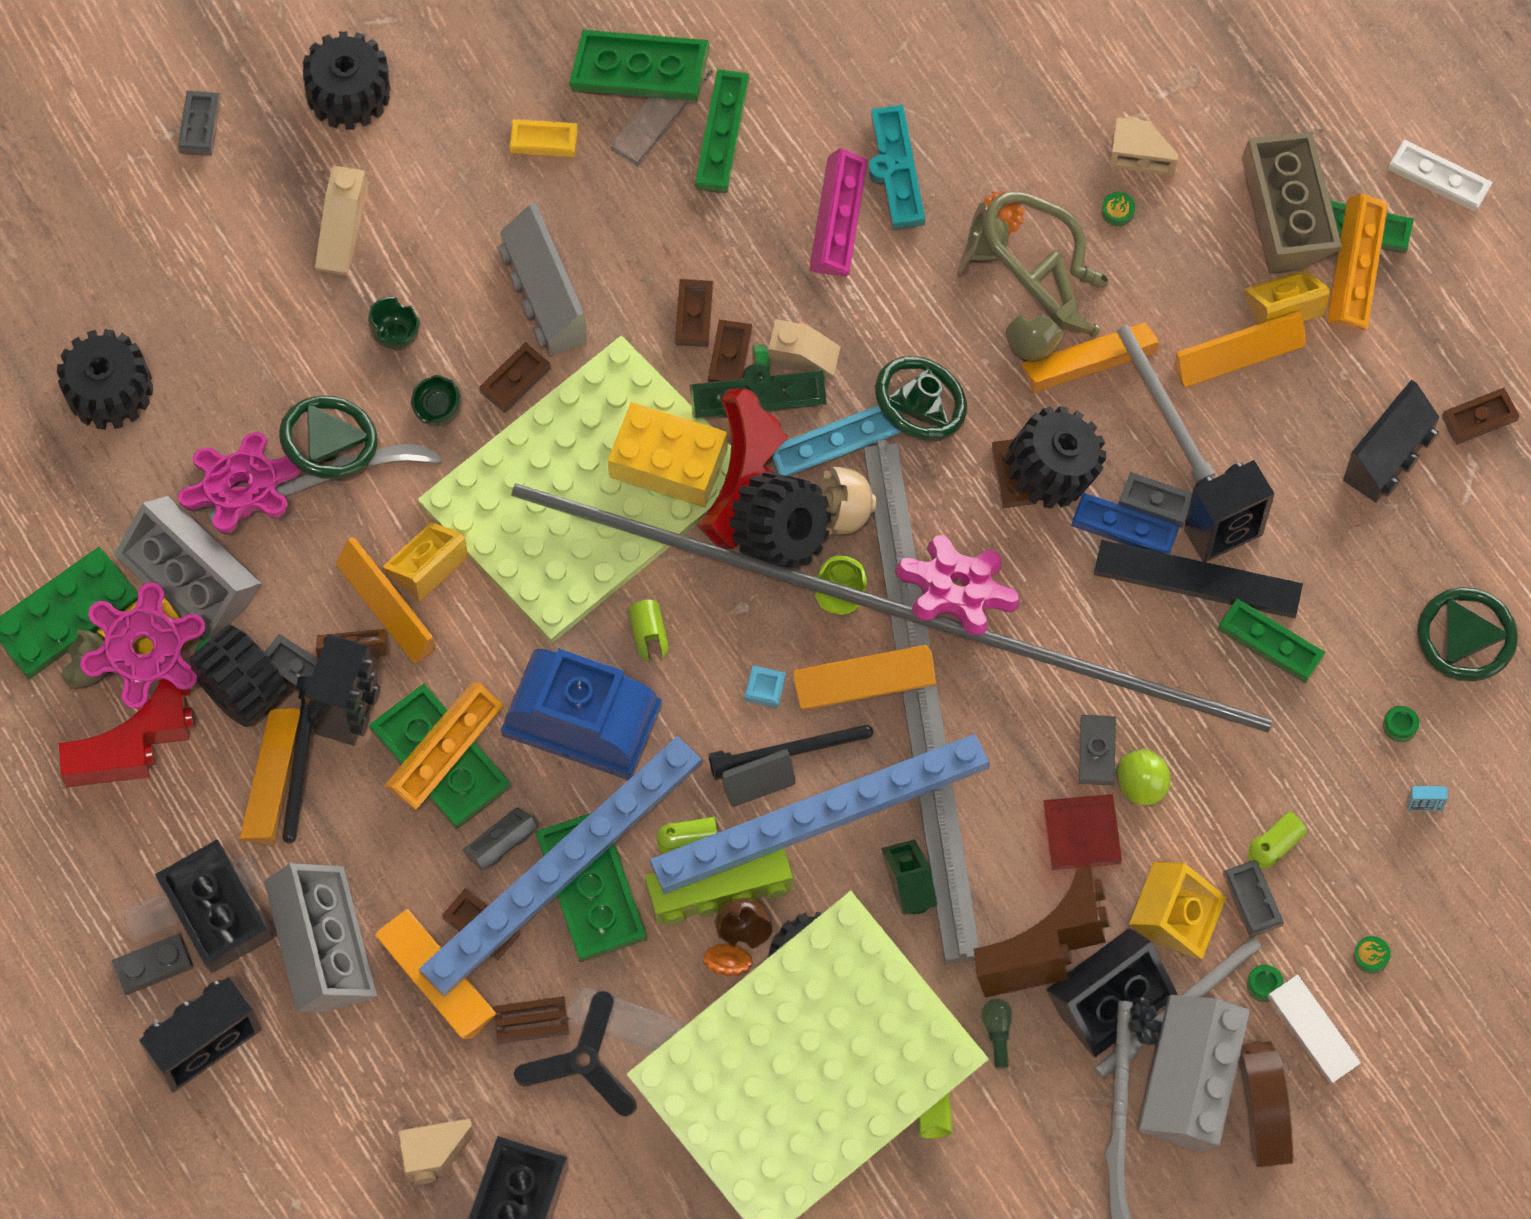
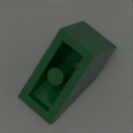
[881,839,938,915]

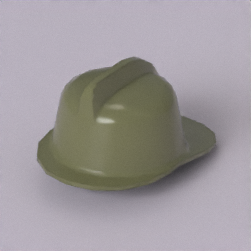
[957,202,1009,275]

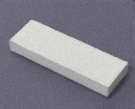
[1388,140,1492,213]
[1267,975,1361,1085]

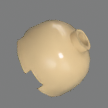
[818,467,876,535]

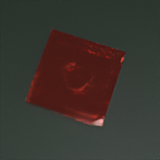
[1043,794,1122,870]

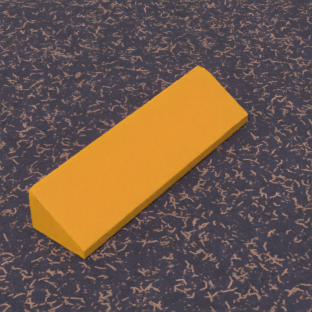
[1327,193,1388,330]
[1174,311,1306,387]
[1021,322,1159,393]
[336,537,435,663]
[793,645,936,711]
[384,682,504,810]
[239,708,300,846]
[375,909,497,1039]

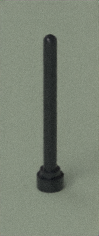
[282,676,312,844]
[708,725,873,780]

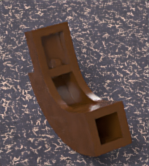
[1238,1042,1293,1167]

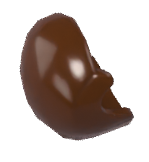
[714,898,773,949]

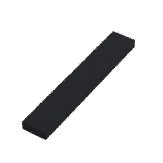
[1094,540,1303,619]

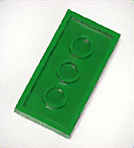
[569,29,710,101]
[0,546,138,680]
[369,683,511,830]
[535,813,647,962]

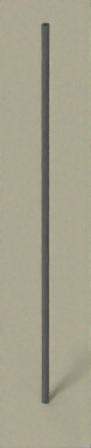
[512,483,1273,733]

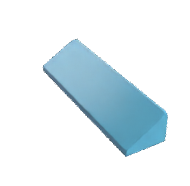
[770,405,902,476]

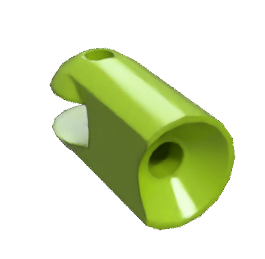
[628,600,669,662]
[1248,811,1307,868]
[656,817,717,854]
[918,1092,953,1139]

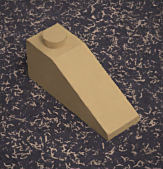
[315,166,369,276]

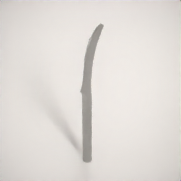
[207,444,441,524]
[1104,1001,1133,1219]

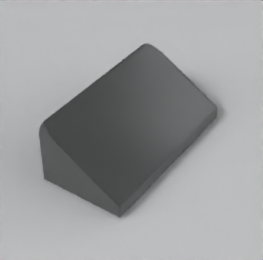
[722,750,795,807]

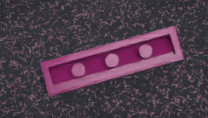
[809,148,868,277]

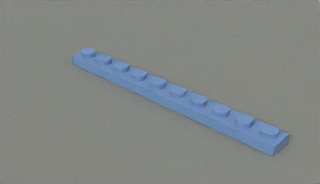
[650,734,989,895]
[419,736,702,997]

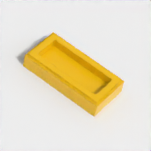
[509,119,578,157]

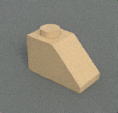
[1110,117,1178,176]
[769,319,841,379]
[399,1118,474,1184]

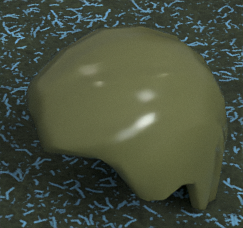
[1006,314,1065,362]
[62,630,106,688]

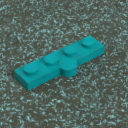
[869,105,925,230]

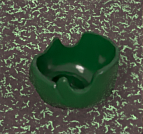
[368,296,420,349]
[411,375,462,426]

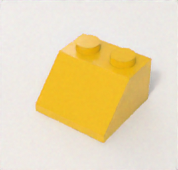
[1129,862,1226,959]

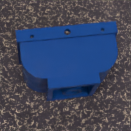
[501,648,662,780]

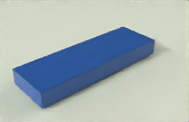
[1071,493,1180,554]

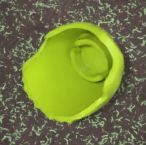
[815,555,867,616]
[1115,748,1171,806]

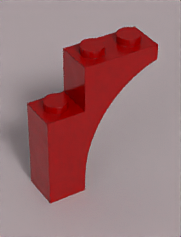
[696,389,788,549]
[59,679,194,788]

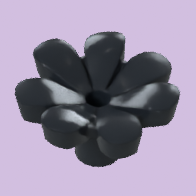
[1128,998,1162,1045]

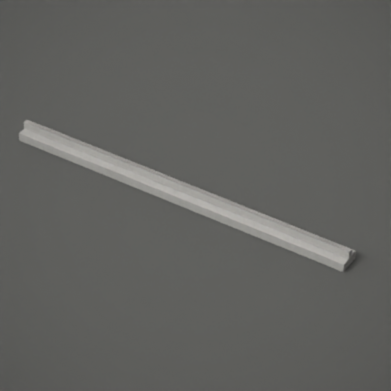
[864,440,979,964]

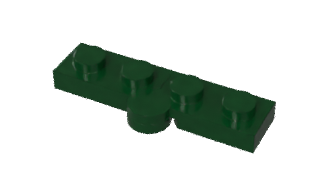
[689,364,827,418]

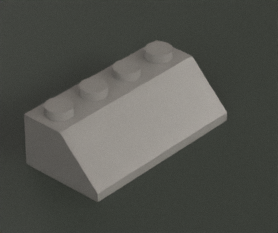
[497,202,587,357]
[114,496,261,640]
[264,863,377,1012]
[1137,995,1250,1153]

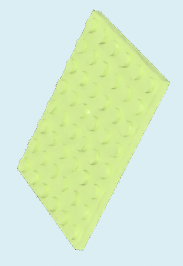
[417,335,731,644]
[626,891,989,1219]

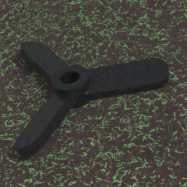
[514,991,637,1116]

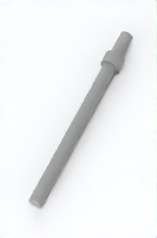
[1117,325,1215,483]
[1094,937,1261,1080]

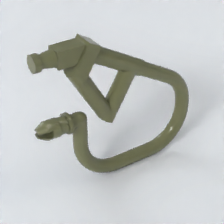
[984,191,1109,338]

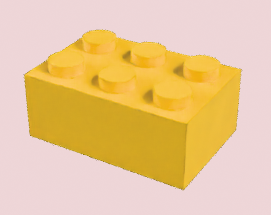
[608,402,728,507]

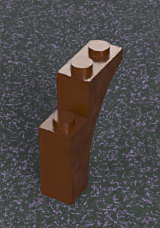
[974,866,1110,998]

